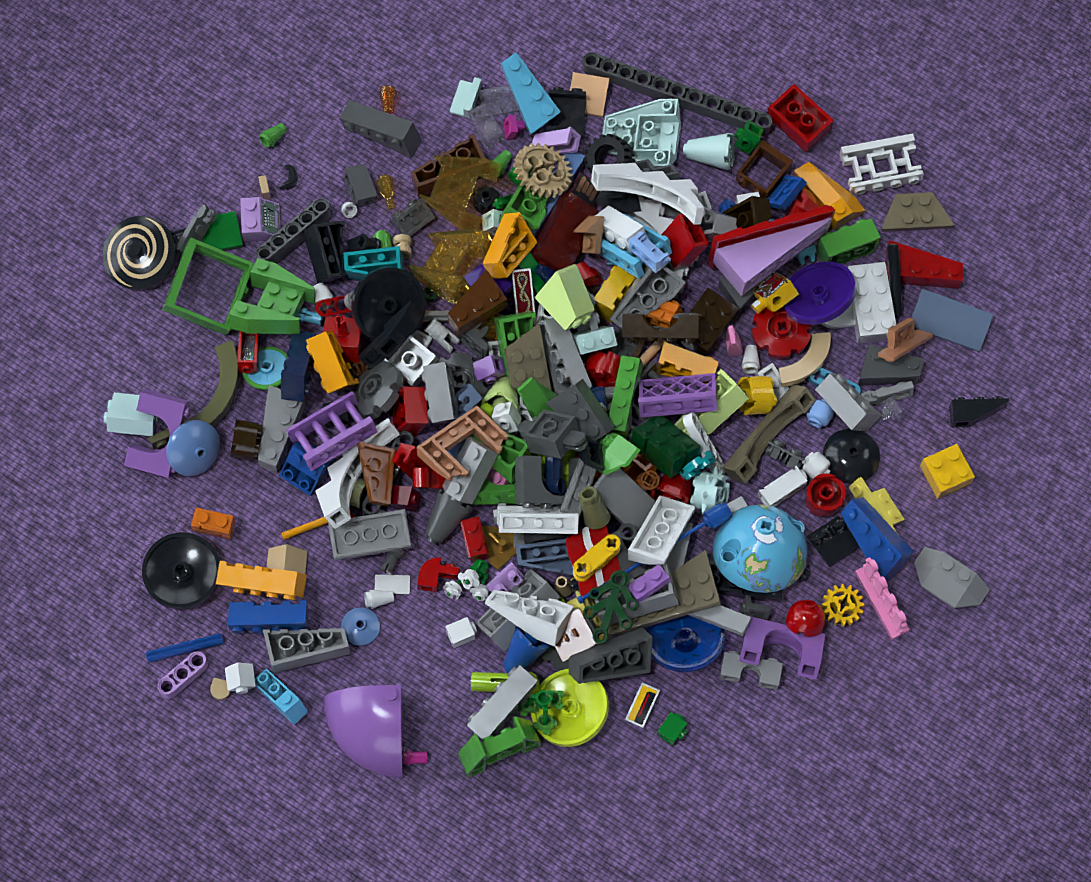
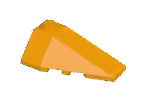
[793,162,865,230]

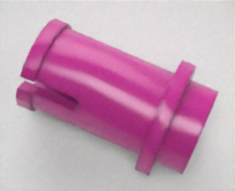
[403,750,427,766]

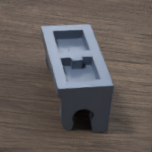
[455,384,482,413]

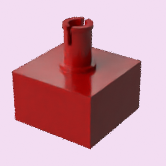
[322,315,365,362]
[392,386,430,436]

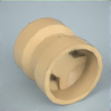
[393,234,412,259]

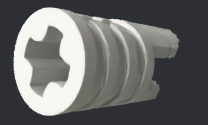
[424,318,460,353]

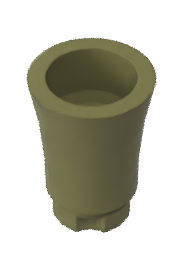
[579,486,610,529]

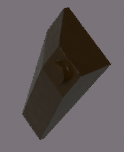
[722,196,772,229]

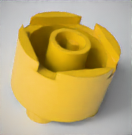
[737,376,777,415]

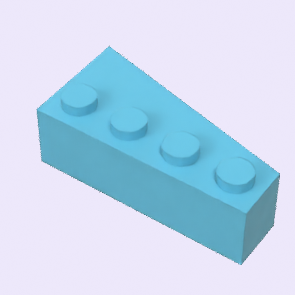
[500,52,560,136]

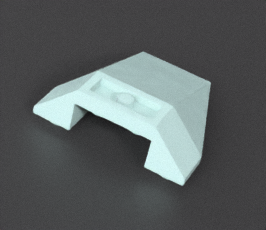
[602,99,681,168]

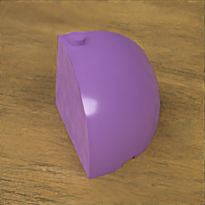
[324,685,403,778]

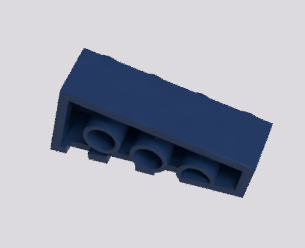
[281,331,316,402]

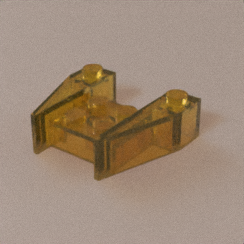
[419,156,502,235]
[409,229,494,304]

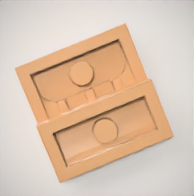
[570,72,609,117]

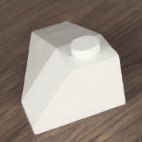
[485,590,574,646]

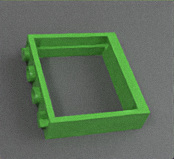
[162,238,254,335]

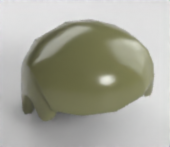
[350,479,367,508]

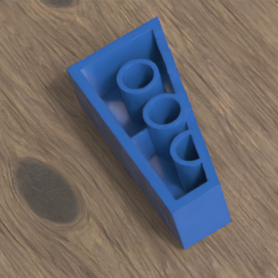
[228,600,309,634]

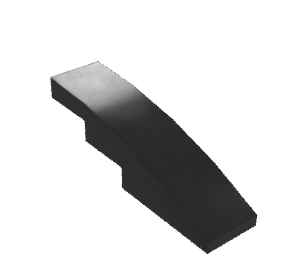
[576,438,605,472]

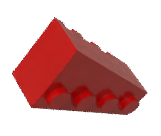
[885,240,963,289]

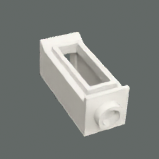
[757,466,808,507]

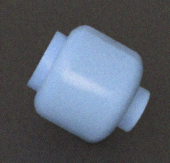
[806,399,835,428]

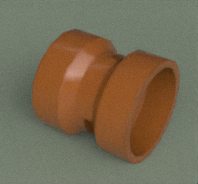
[636,470,660,491]

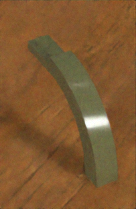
[149,340,239,449]

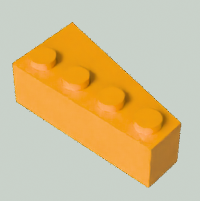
[216,561,307,601]

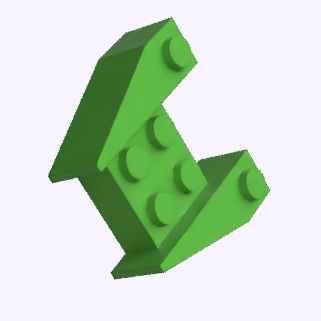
[229,258,315,334]
[458,716,541,778]

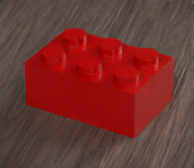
[767,84,834,152]

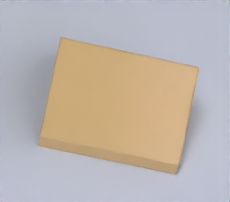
[267,544,308,574]

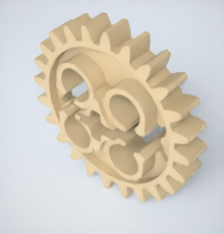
[513,142,573,199]

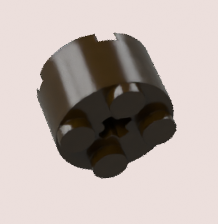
[230,419,262,461]

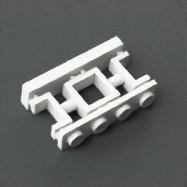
[839,134,924,195]
[497,505,578,534]

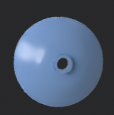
[166,420,220,476]

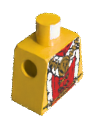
[751,272,799,314]

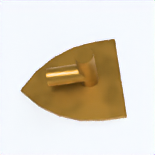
[482,526,516,571]

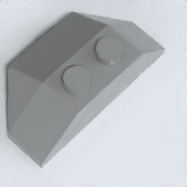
[914,547,990,608]

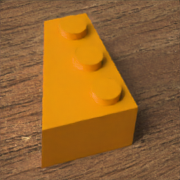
[482,212,537,278]
[306,331,359,394]

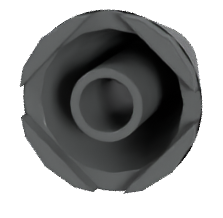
[424,489,473,545]

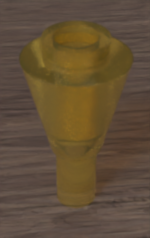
[375,174,395,210]

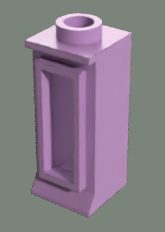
[532,127,581,155]

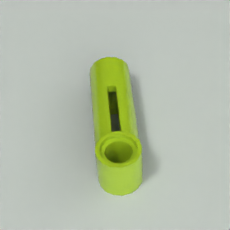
[471,672,540,695]

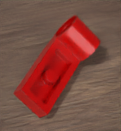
[413,468,446,489]

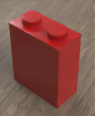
[661,214,709,269]

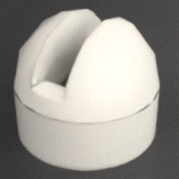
[341,202,357,218]

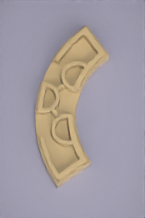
[779,332,831,387]

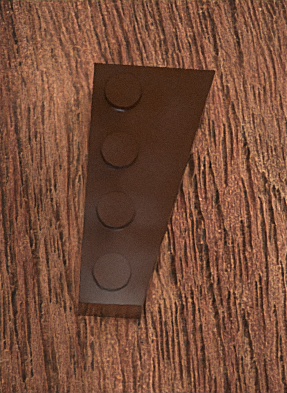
[411,133,488,198]

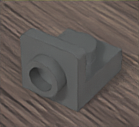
[739,595,771,620]

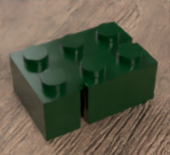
[630,416,701,478]

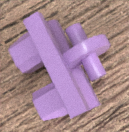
[486,562,525,593]

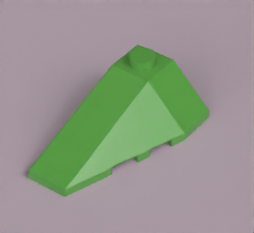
[499,167,547,230]

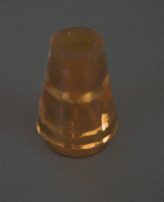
[379,85,397,114]

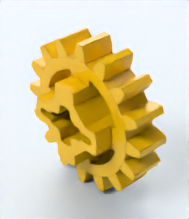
[821,584,864,627]

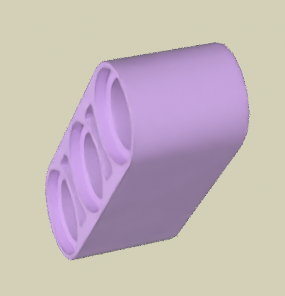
[158,651,208,699]

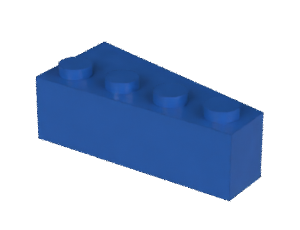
[840,497,914,580]

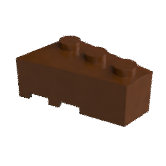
[448,269,507,336]

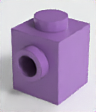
[473,355,506,384]

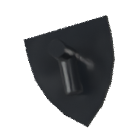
[595,191,641,214]

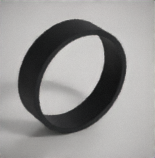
[523,533,567,544]

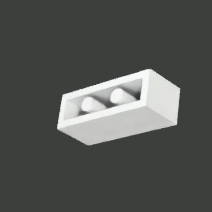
[595,206,647,253]

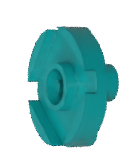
[679,450,716,481]

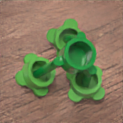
[517,689,565,735]

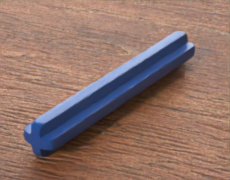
[146,633,223,662]

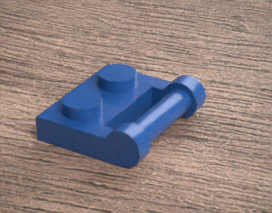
[767,175,807,210]

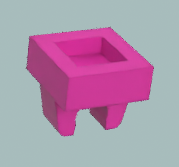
[503,115,525,140]

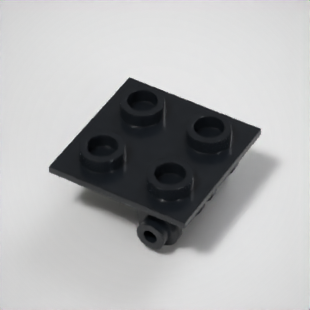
[807,516,860,567]

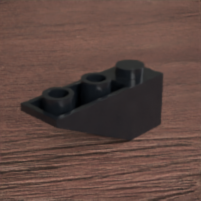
[949,396,1009,428]

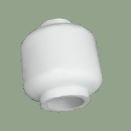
[802,452,831,479]

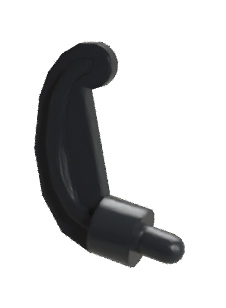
[279,164,297,189]

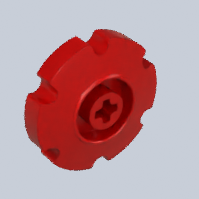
[751,306,812,359]

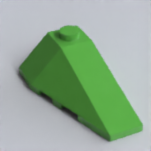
[517,377,557,421]

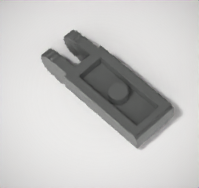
[176,204,217,258]

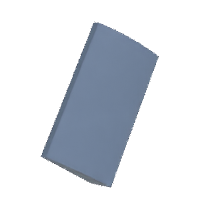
[911,289,994,352]

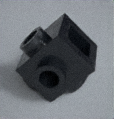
[472,184,499,214]

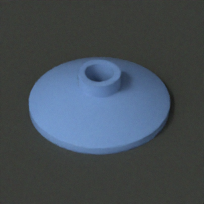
[341,607,380,646]

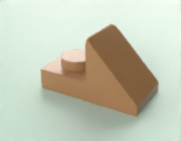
[574,216,604,254]

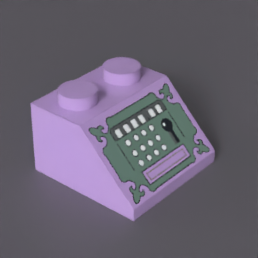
[240,197,281,242]

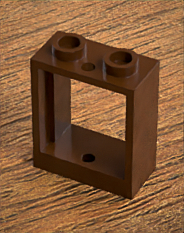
[736,141,793,198]

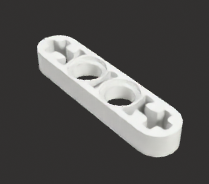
[683,413,725,474]

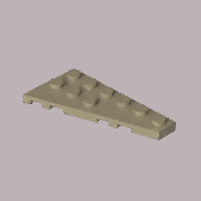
[608,550,721,638]

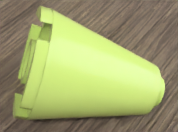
[481,375,519,412]

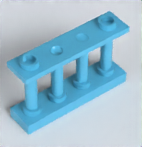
[598,214,672,279]

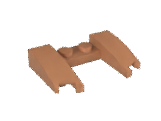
[417,405,508,480]

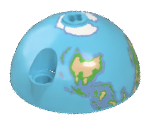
[712,505,808,593]

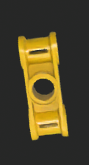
[573,534,621,582]

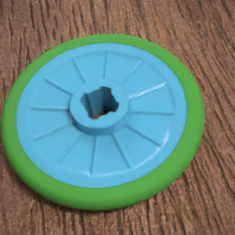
[243,347,287,390]

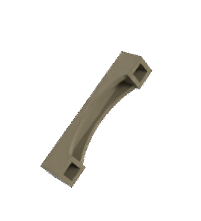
[722,384,816,484]

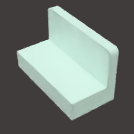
[450,77,481,119]

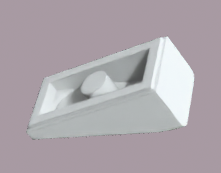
[755,363,789,402]

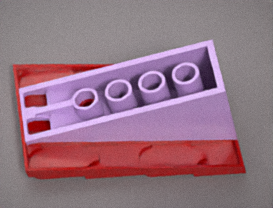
[707,205,836,296]

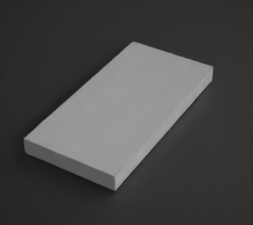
[593,468,656,535]
[328,509,412,561]

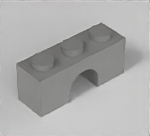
[719,651,783,690]

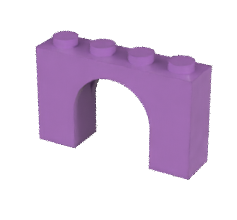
[124,389,191,478]
[739,616,825,679]

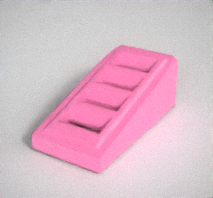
[725,325,743,357]

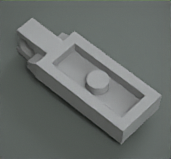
[860,381,914,406]

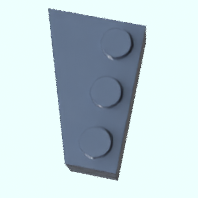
[515,538,574,577]

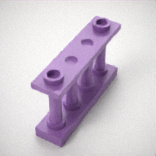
[286,391,378,471]

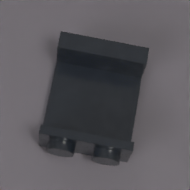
[547,87,586,139]

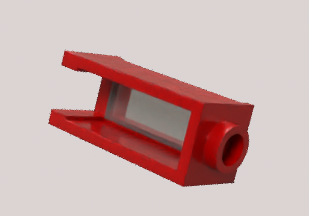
[237,331,260,374]

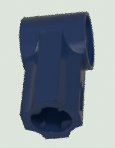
[542,456,565,495]

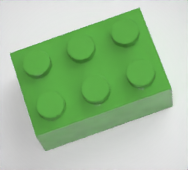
[816,218,881,265]

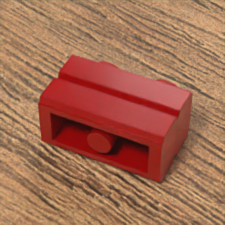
[460,516,490,563]

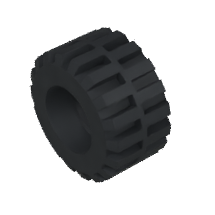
[584,134,635,175]

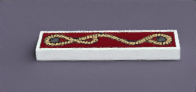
[512,268,536,326]

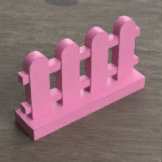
[855,557,909,640]

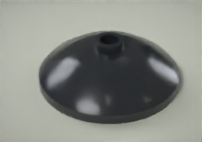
[822,428,880,484]

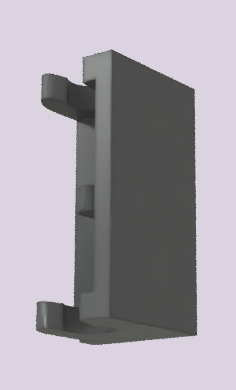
[343,164,377,208]

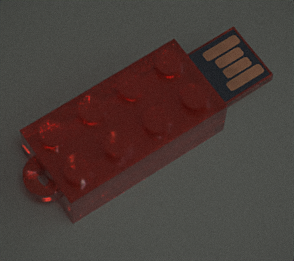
[530,172,601,276]

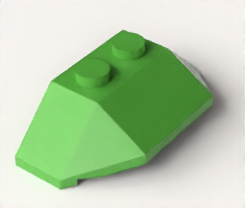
[597,432,640,475]

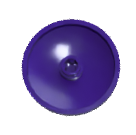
[784,261,857,325]

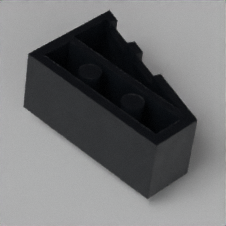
[303,220,345,284]

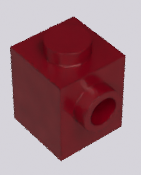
[390,485,420,511]

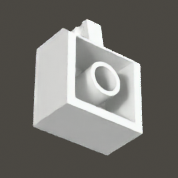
[384,335,439,387]

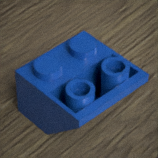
[279,441,335,496]

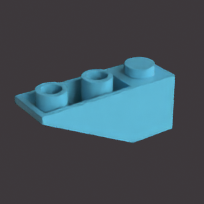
[255,668,308,725]

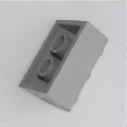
[443,435,498,504]

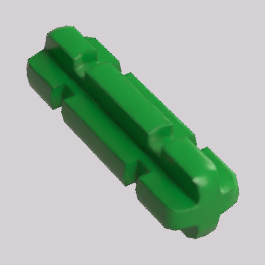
[493,194,513,209]

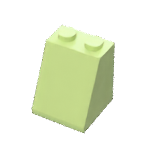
[535,264,595,330]

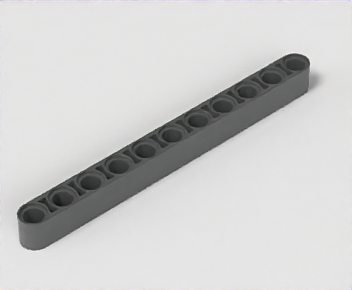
[582,52,772,136]

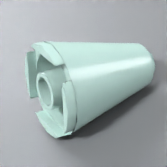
[683,133,735,170]

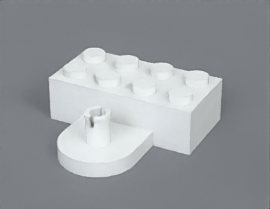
[821,262,896,344]

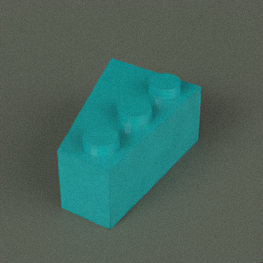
[344,246,404,281]

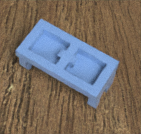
[629,231,671,273]

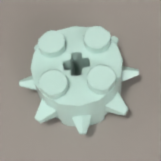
[690,466,730,514]

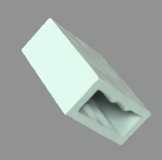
[571,326,617,354]
[104,392,158,436]

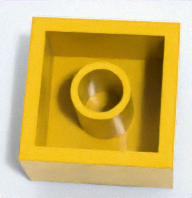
[920,444,975,499]

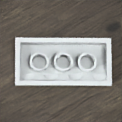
[628,495,695,565]

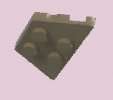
[881,192,954,232]
[504,325,551,390]

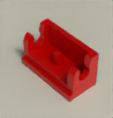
[392,443,432,480]

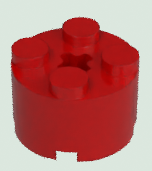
[584,350,621,387]
[805,473,846,517]

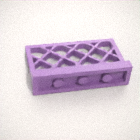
[638,373,718,418]

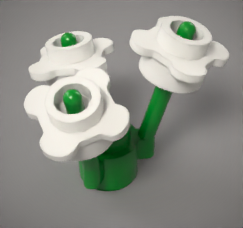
[443,559,489,601]

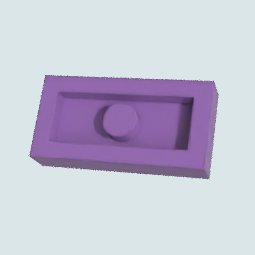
[627,564,671,603]

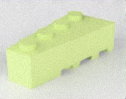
[675,369,749,437]

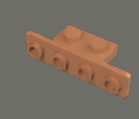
[878,318,933,362]

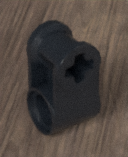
[348,234,381,252]

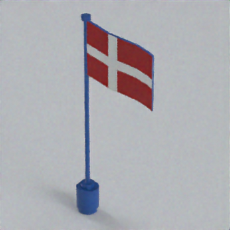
[566,502,732,604]

